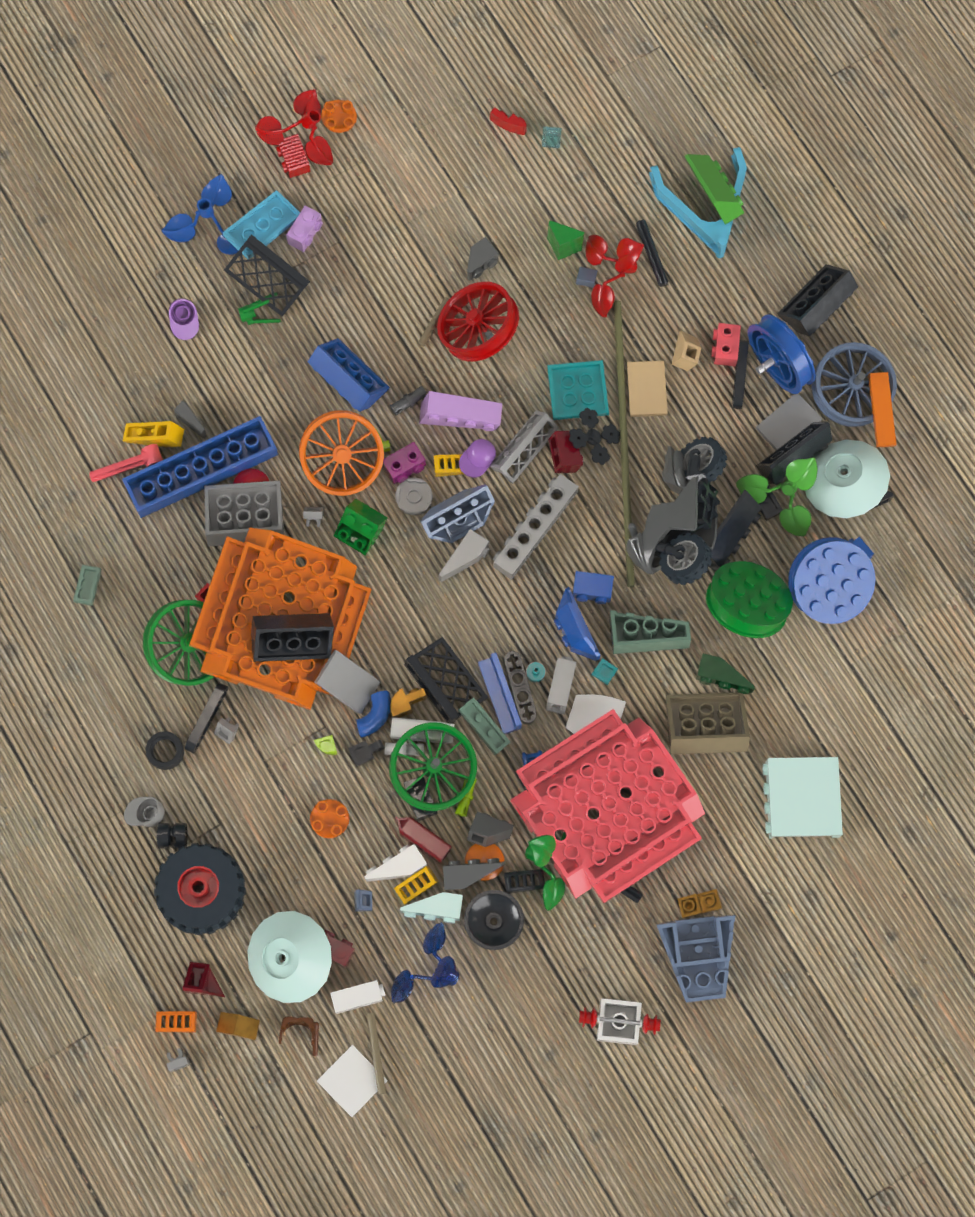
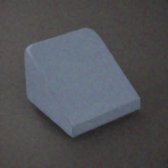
[576,267,598,288]

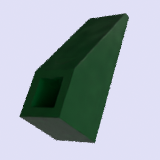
[696,653,755,694]

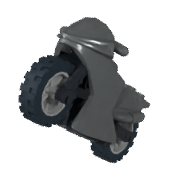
[626,437,727,585]

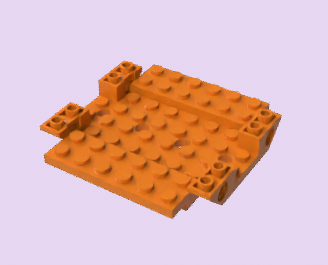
[189,528,372,710]

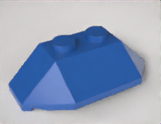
[554,587,601,661]

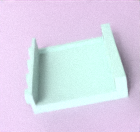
[762,757,843,839]

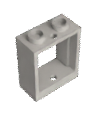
[546,656,577,715]

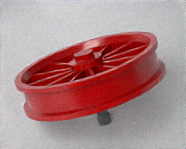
[437,281,519,362]

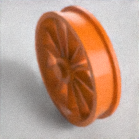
[299,410,384,496]

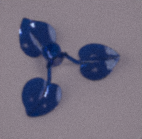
[391,922,460,1004]

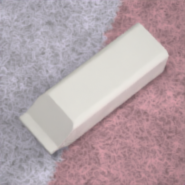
[390,717,455,744]

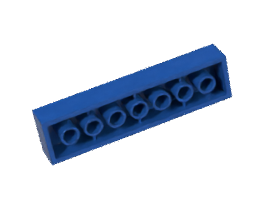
[122,416,278,518]

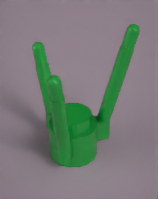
[238,292,281,325]

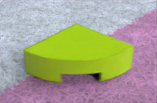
[314,735,338,755]

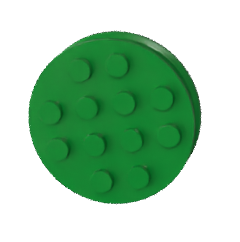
[706,561,793,638]

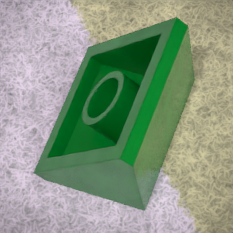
[547,220,585,260]

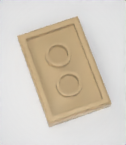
[627,361,668,417]

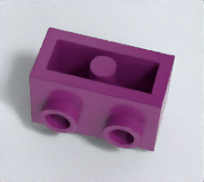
[382,442,426,484]

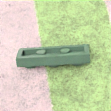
[458,697,510,755]

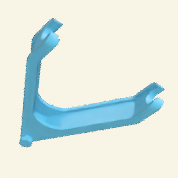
[649,147,747,258]

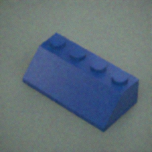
[308,338,390,412]

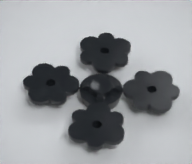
[569,408,620,465]

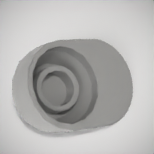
[124,797,165,827]

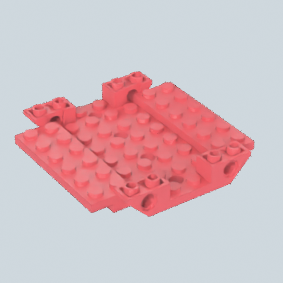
[510,709,705,903]

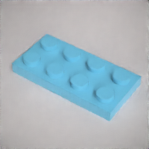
[223,190,300,260]

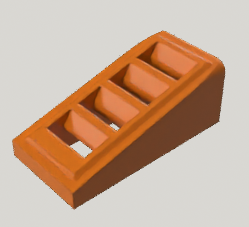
[155,1011,197,1033]

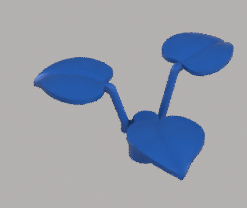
[161,174,238,255]

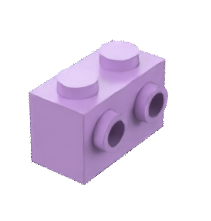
[286,206,323,252]

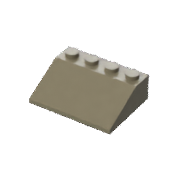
[666,692,750,755]

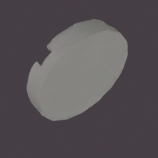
[395,478,433,515]

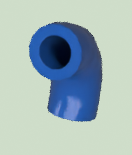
[356,691,391,738]

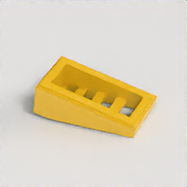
[433,454,464,477]
[394,866,439,905]

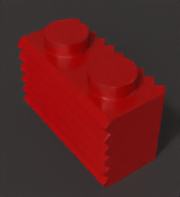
[275,133,310,178]

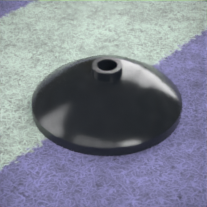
[464,890,524,950]

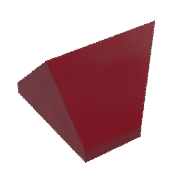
[183,962,226,998]

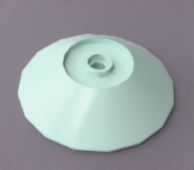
[805,439,890,518]
[247,911,332,1003]

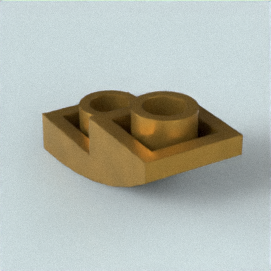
[678,889,723,918]

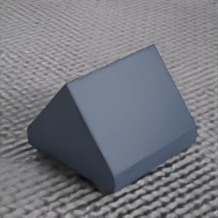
[354,889,372,912]

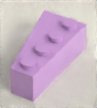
[419,391,502,431]

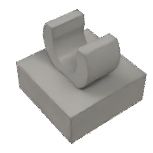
[303,507,324,527]
[214,718,239,744]
[167,1048,190,1072]

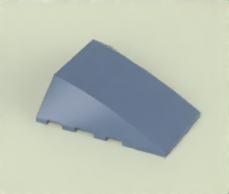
[656,915,736,1003]

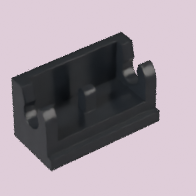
[403,777,438,821]

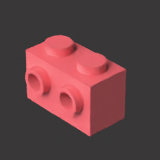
[711,323,741,367]

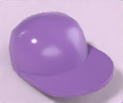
[169,298,199,340]
[459,439,496,478]

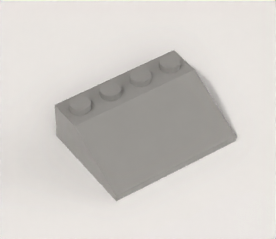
[204,481,284,546]

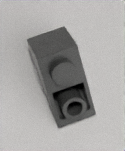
[467,237,499,281]
[467,812,514,847]

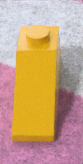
[123,421,184,447]

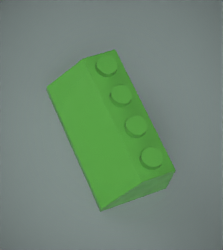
[685,154,744,224]

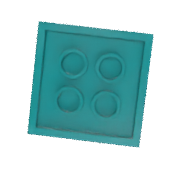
[547,360,609,420]

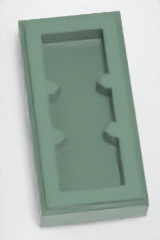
[73,565,102,606]

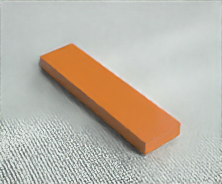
[868,372,897,448]

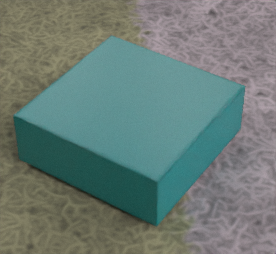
[591,658,618,685]

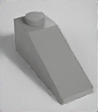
[438,529,490,582]

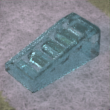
[542,126,562,148]

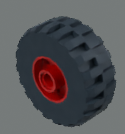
[154,843,246,935]

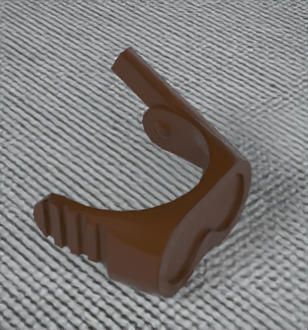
[279,1016,319,1056]

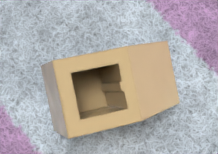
[671,331,701,371]

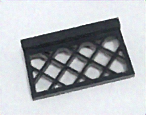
[223,234,310,317]
[404,637,488,724]

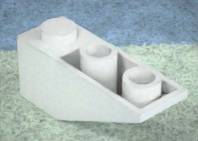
[364,844,427,882]

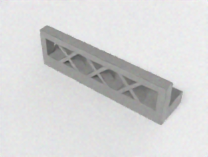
[490,410,559,484]

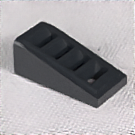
[504,869,545,894]

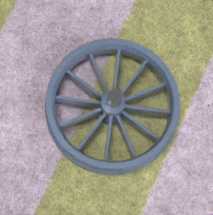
[812,342,897,427]

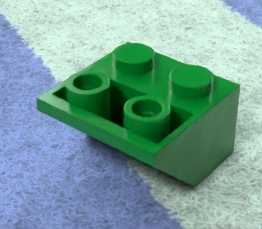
[334,499,388,555]

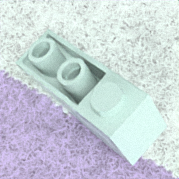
[400,892,463,924]

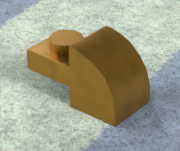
[390,688,427,718]

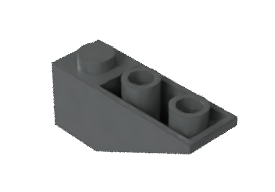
[443,858,505,890]

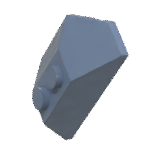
[420,484,495,543]

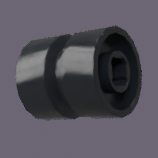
[157,823,188,849]

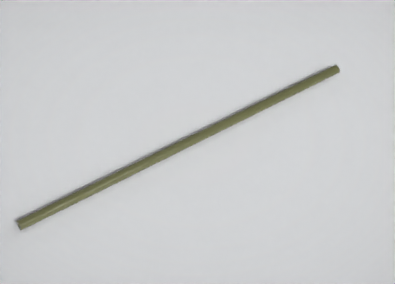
[614,301,635,587]

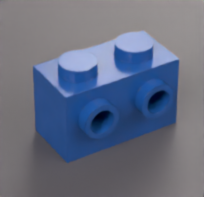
[573,571,614,604]

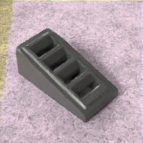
[174,400,207,439]

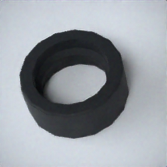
[146,731,184,770]

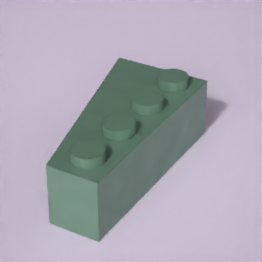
[609,610,691,654]

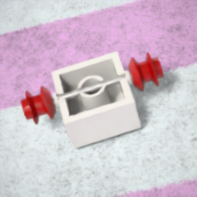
[579,998,661,1045]

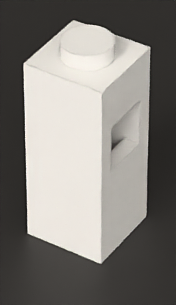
[330,980,385,1014]

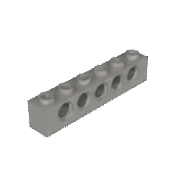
[493,474,579,580]

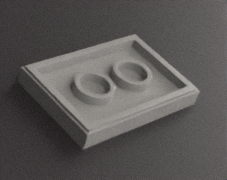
[755,394,822,450]
[314,650,380,714]

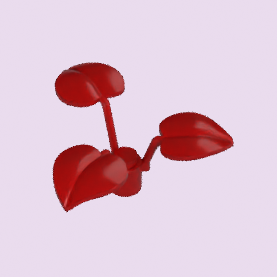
[255,89,333,165]
[585,235,644,317]

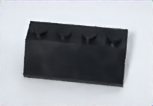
[777,264,859,336]
[756,422,832,485]
[708,490,761,571]
[251,613,334,662]

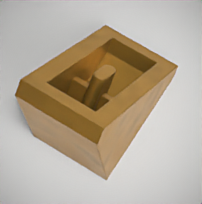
[216,1012,260,1040]

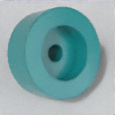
[526,662,546,683]

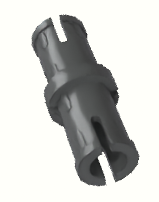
[390,386,427,416]

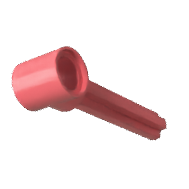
[89,444,163,482]

